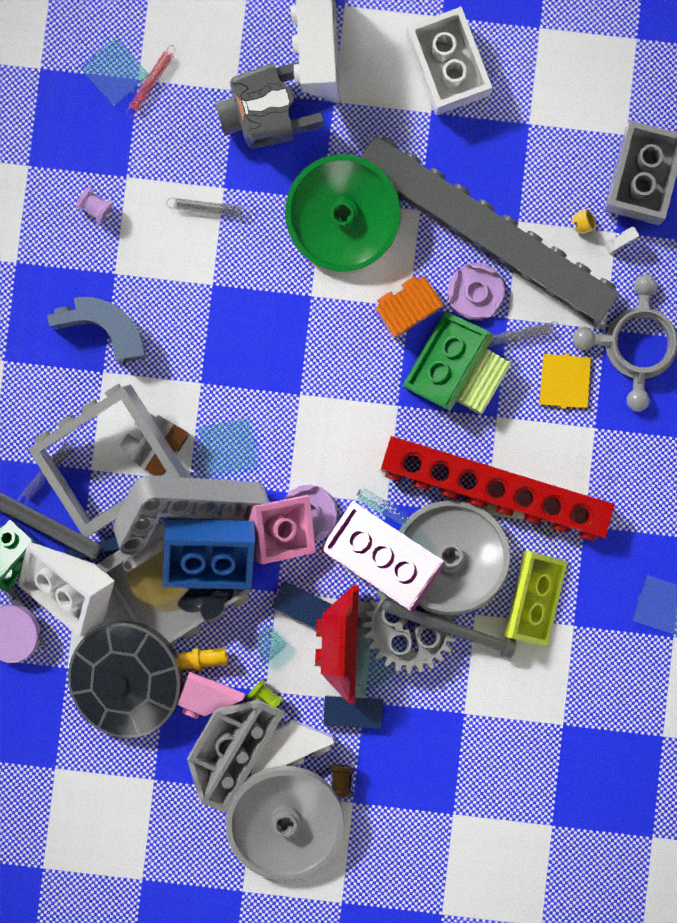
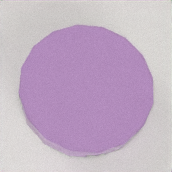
[447,263,505,321]
[284,484,338,541]
[0,604,40,663]

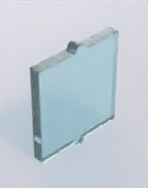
[80,37,149,106]
[199,419,257,475]
[356,488,408,525]
[632,575,677,635]
[356,637,405,695]

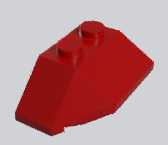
[315,585,359,704]

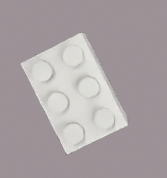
[406,7,492,116]

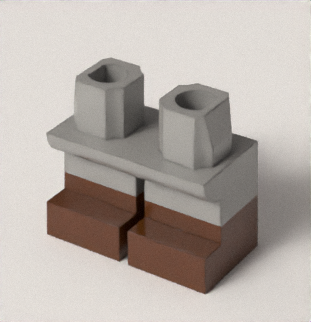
[120,413,190,476]

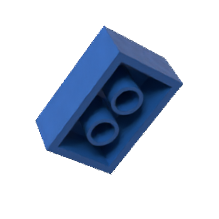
[162,518,255,590]

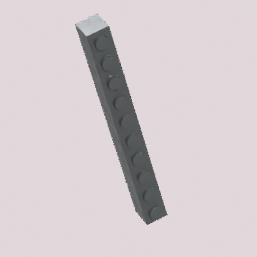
[361,135,619,326]

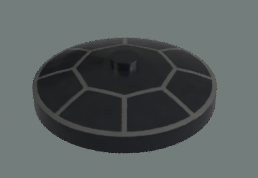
[68,620,184,738]

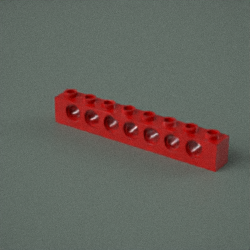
[380,436,615,542]

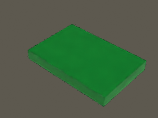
[402,311,494,411]

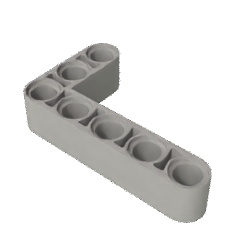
[113,475,270,555]

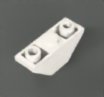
[251,720,335,775]

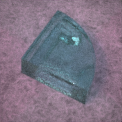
[258,623,287,664]

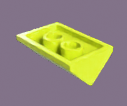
[504,551,568,646]

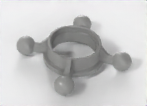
[573,274,677,412]

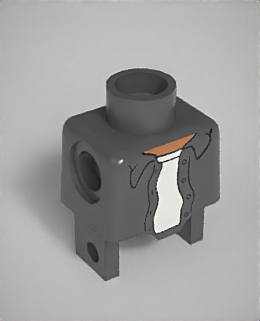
[215,62,323,149]

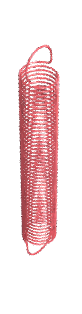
[127,45,175,117]

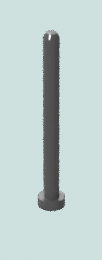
[382,601,517,659]

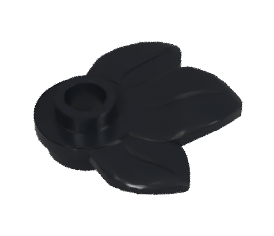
[177,588,234,620]

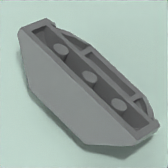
[187,700,285,813]

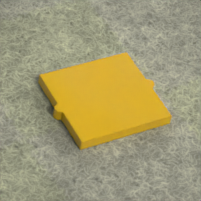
[539,353,591,409]

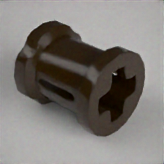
[329,764,356,797]

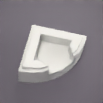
[605,227,639,254]

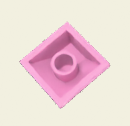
[248,495,316,564]
[178,672,246,719]

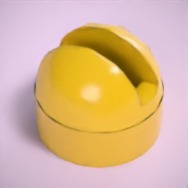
[572,209,596,234]

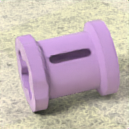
[76,187,114,224]

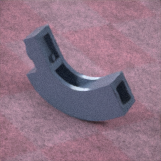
[47,297,147,363]

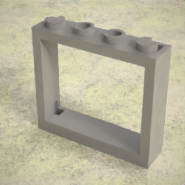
[28,384,188,537]

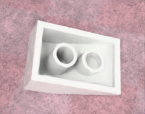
[18,542,115,637]

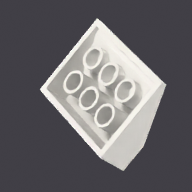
[291,0,341,103]

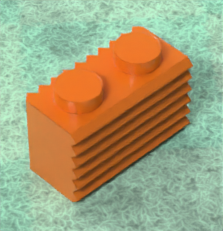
[375,276,443,339]

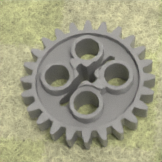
[362,591,457,675]

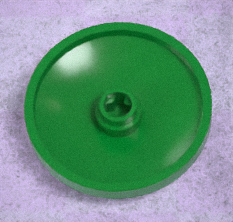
[285,154,401,272]

